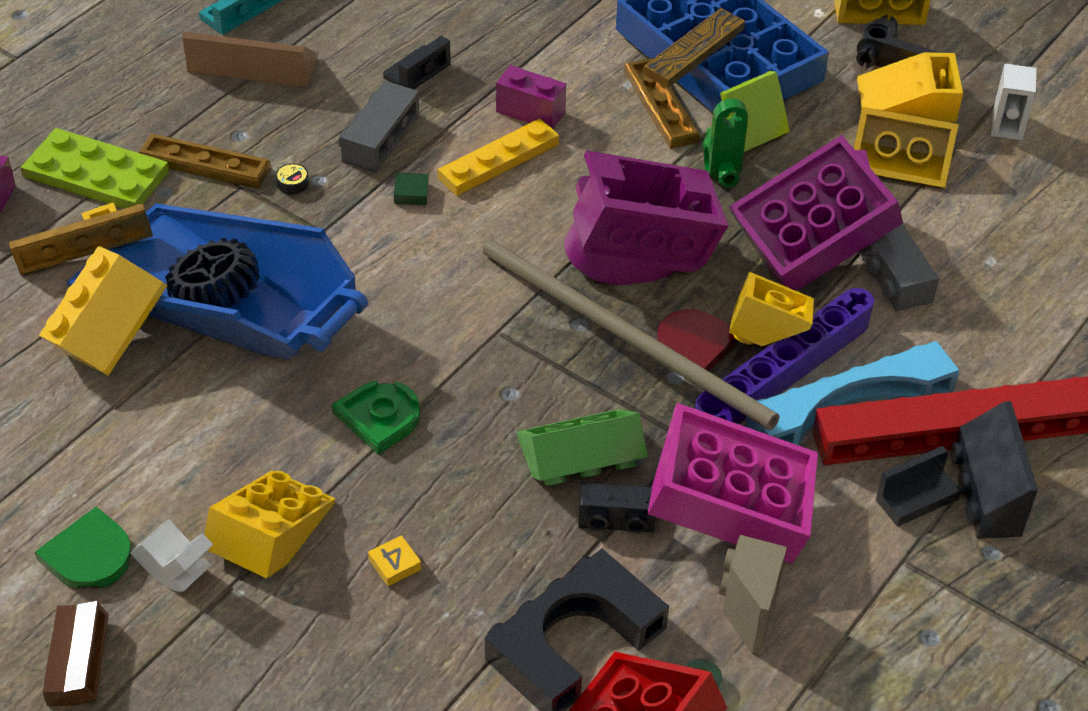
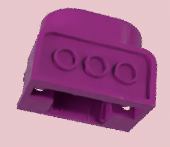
[564,150,729,285]

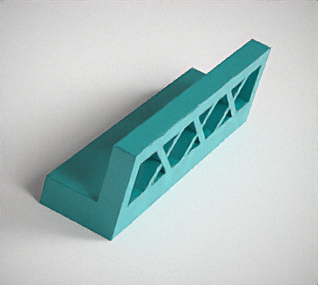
[199,0,283,35]

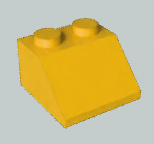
[729,272,814,346]

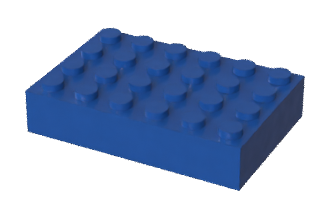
[616,0,829,112]

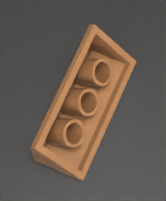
[182,32,318,87]

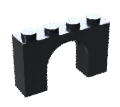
[485,548,669,711]

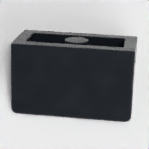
[383,35,451,90]
[876,446,961,527]

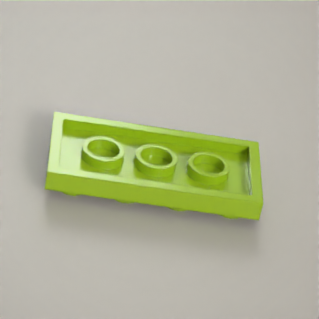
[21,128,169,208]

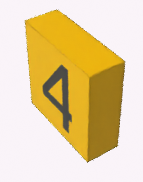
[368,535,422,586]

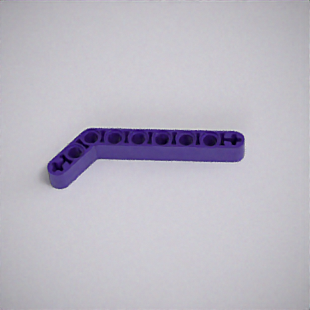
[695,288,874,424]

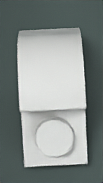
[130,519,213,592]

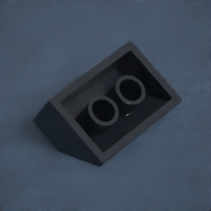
[950,401,1038,539]

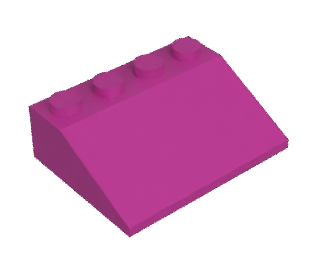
[648,403,818,564]

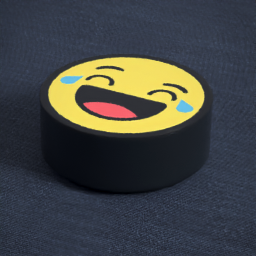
[275,163,309,194]

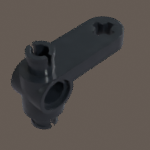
[856,15,939,68]

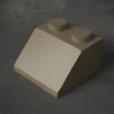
[719,535,787,656]

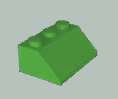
[516,409,648,485]

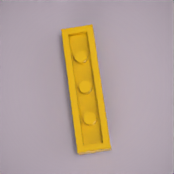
[437,118,559,196]

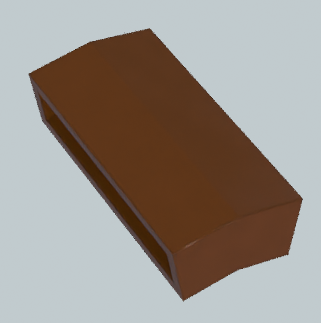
[42,601,109,706]

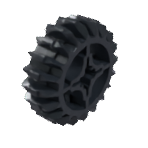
[165,238,260,308]

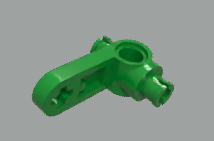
[703,98,748,188]

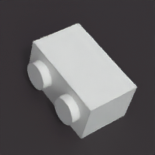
[991,64,1037,140]

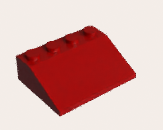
[569,652,728,711]

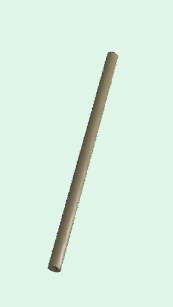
[483,240,780,430]

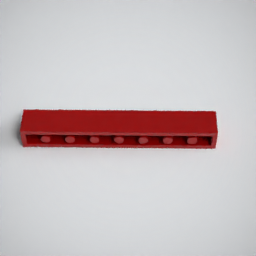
[812,376,1088,466]

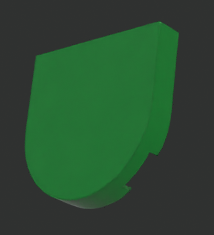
[332,381,420,455]
[35,506,131,589]

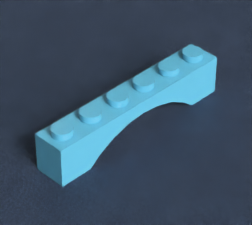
[745,341,959,446]

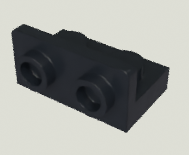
[578,482,656,533]

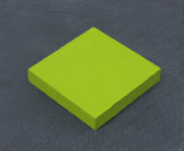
[720,71,790,152]

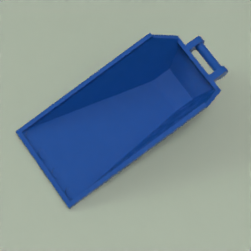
[66,203,369,360]

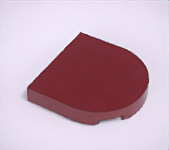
[657,309,738,371]

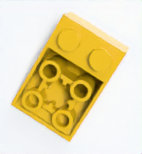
[857,52,963,122]
[204,470,336,578]

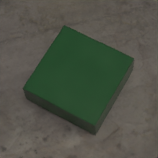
[394,173,429,205]

